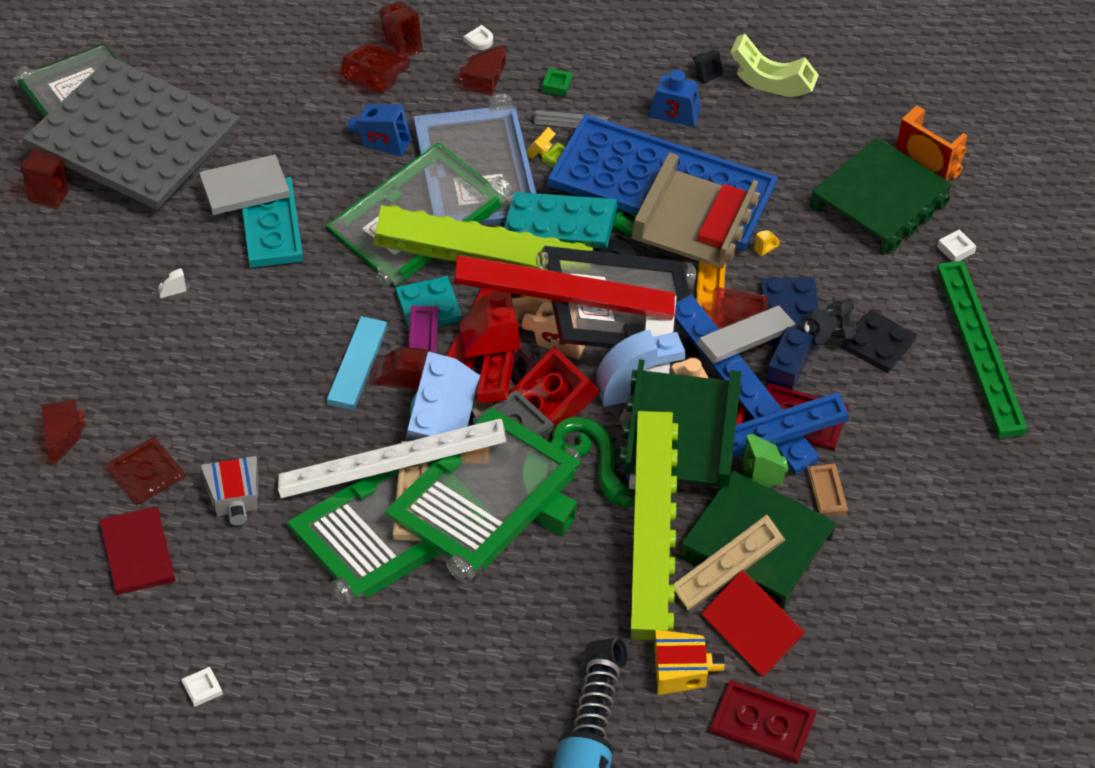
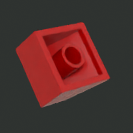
[459,291,521,358]

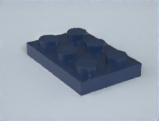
[760,278,822,345]

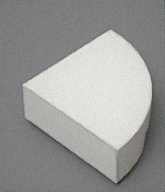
[158,269,186,298]

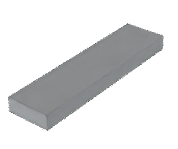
[697,306,796,363]

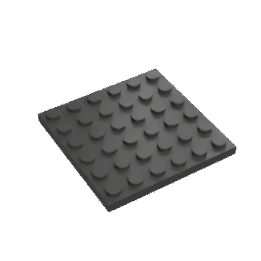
[23,56,240,210]

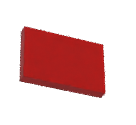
[702,570,806,676]

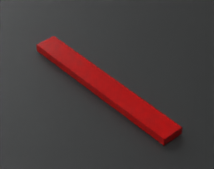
[454,255,675,320]

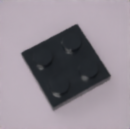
[841,309,917,373]

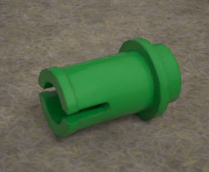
[612,212,634,237]

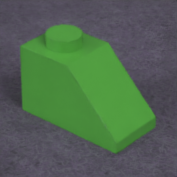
[742,434,788,487]

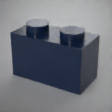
[766,326,814,390]

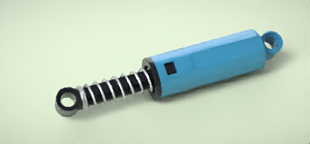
[552,637,628,768]

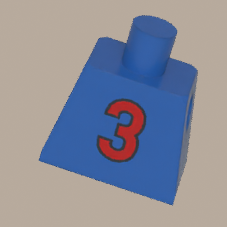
[648,70,701,127]
[348,104,411,157]

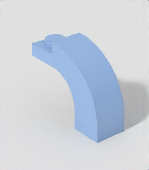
[596,330,685,407]

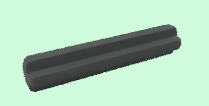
[533,110,609,128]

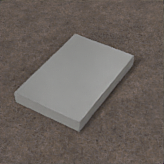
[199,154,290,215]

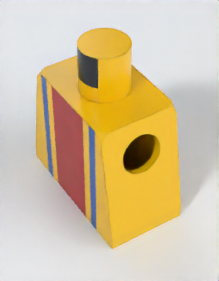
[654,630,725,695]

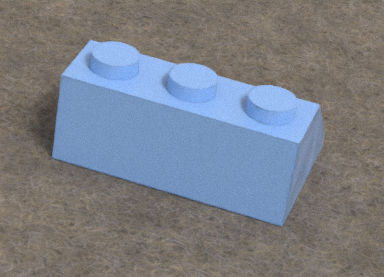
[405,352,480,441]

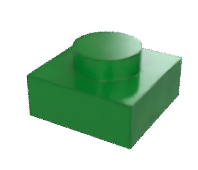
[542,68,573,97]

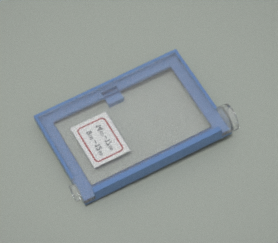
[414,94,536,225]

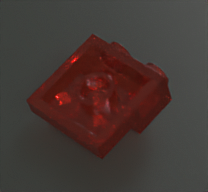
[340,42,410,92]

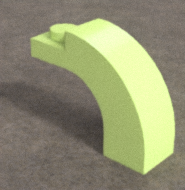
[730,34,819,97]

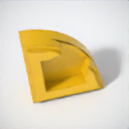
[754,231,780,256]

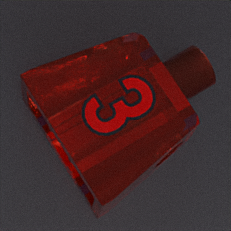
[379,1,423,60]

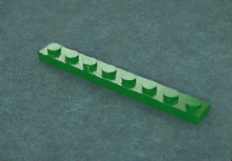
[936,261,1028,439]

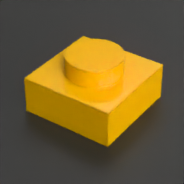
[526,127,556,159]

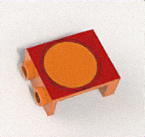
[896,106,968,181]

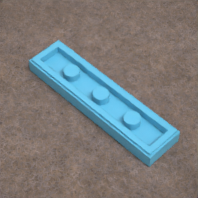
[327,316,387,410]

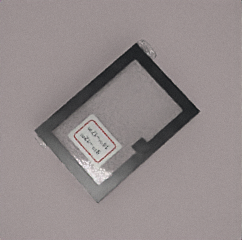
[536,246,701,356]

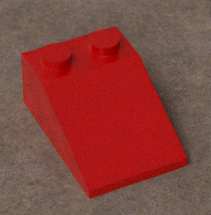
[508,346,601,429]

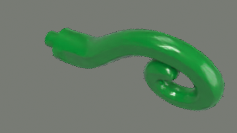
[551,417,633,509]

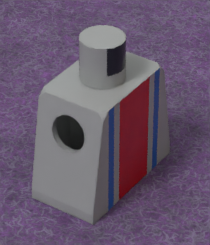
[201,456,259,525]

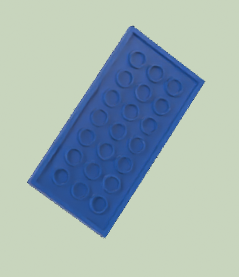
[547,114,778,251]

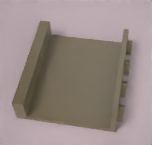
[631,152,760,269]

